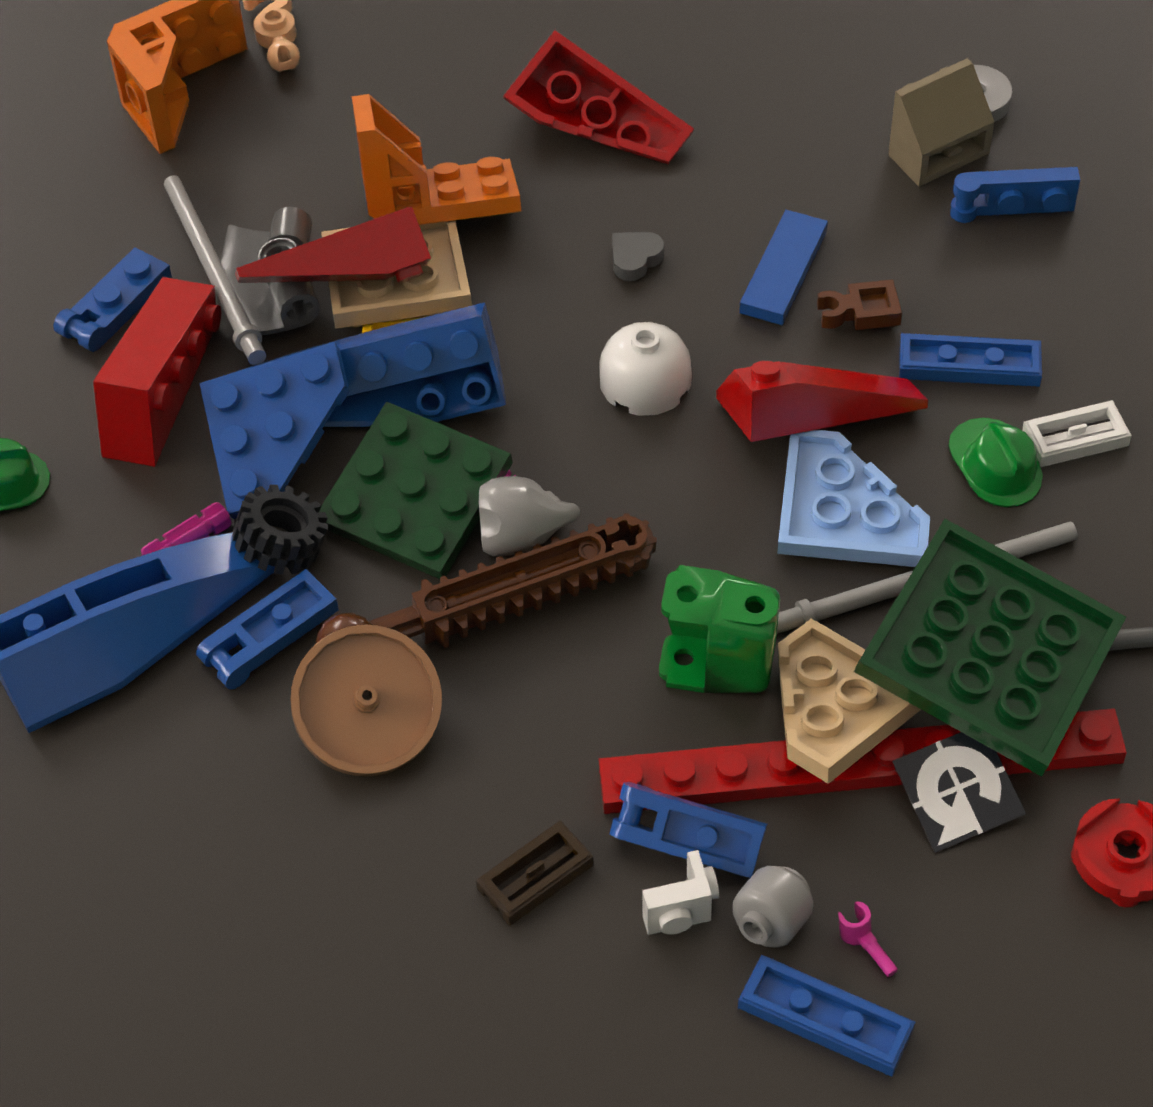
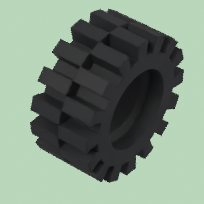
[232,485,328,574]

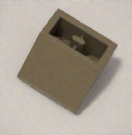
[888,58,994,187]

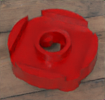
[1071,798,1153,908]

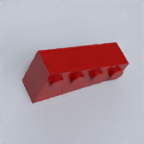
[93,277,222,467]

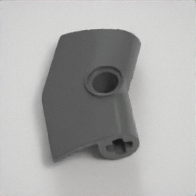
[220,207,320,335]

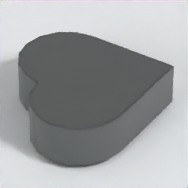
[612,232,664,281]

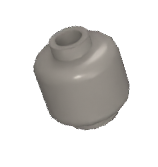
[732,865,814,948]

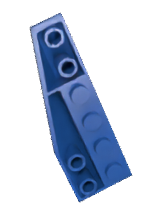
[211,302,506,427]
[0,532,275,733]

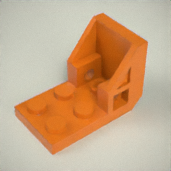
[107,0,248,154]
[352,94,522,225]

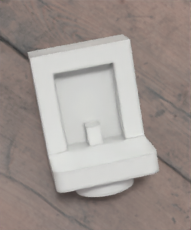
[642,850,719,935]

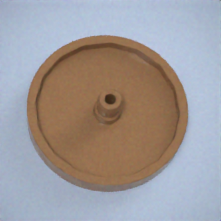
[291,625,442,777]

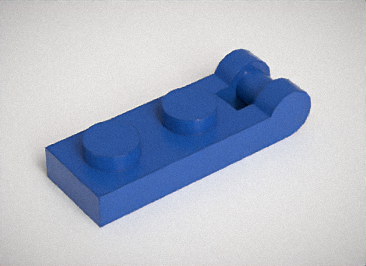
[950,167,1080,223]
[53,247,172,352]
[196,569,339,690]
[609,782,767,878]

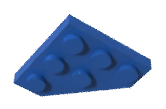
[199,342,350,519]

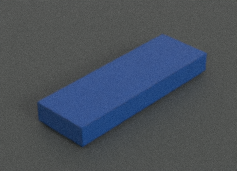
[739,210,828,325]
[899,333,1042,387]
[738,954,916,1077]

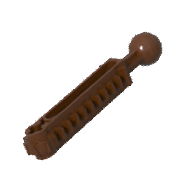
[315,513,657,648]

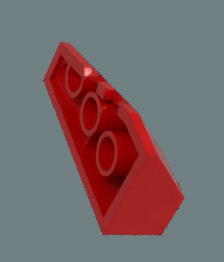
[503,30,694,164]
[235,206,431,283]
[716,361,928,442]

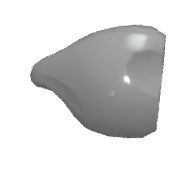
[479,476,580,556]

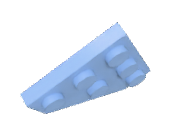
[777,430,930,567]

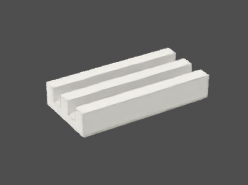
[1022,400,1132,467]

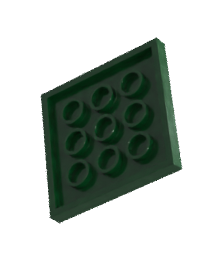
[854,519,1126,777]

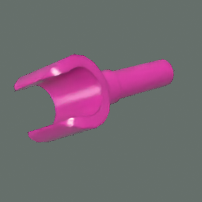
[838,901,898,978]

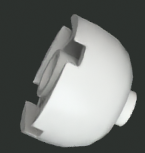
[599,322,692,416]

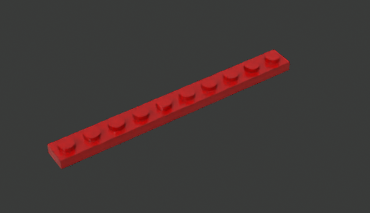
[598,708,1127,814]

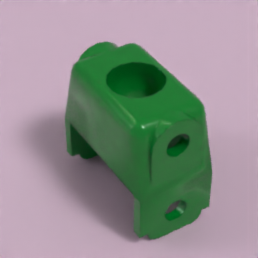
[659,565,781,693]

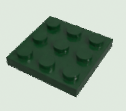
[320,401,513,579]

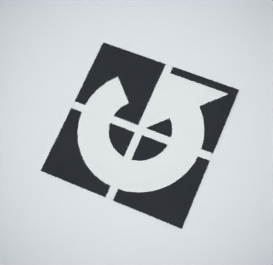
[892,732,1026,853]

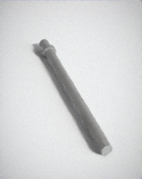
[164,176,266,365]
[777,521,1078,634]

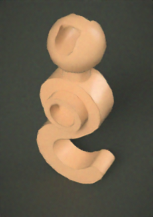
[243,0,300,72]

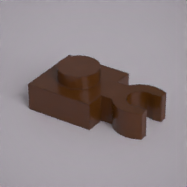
[817,279,902,330]

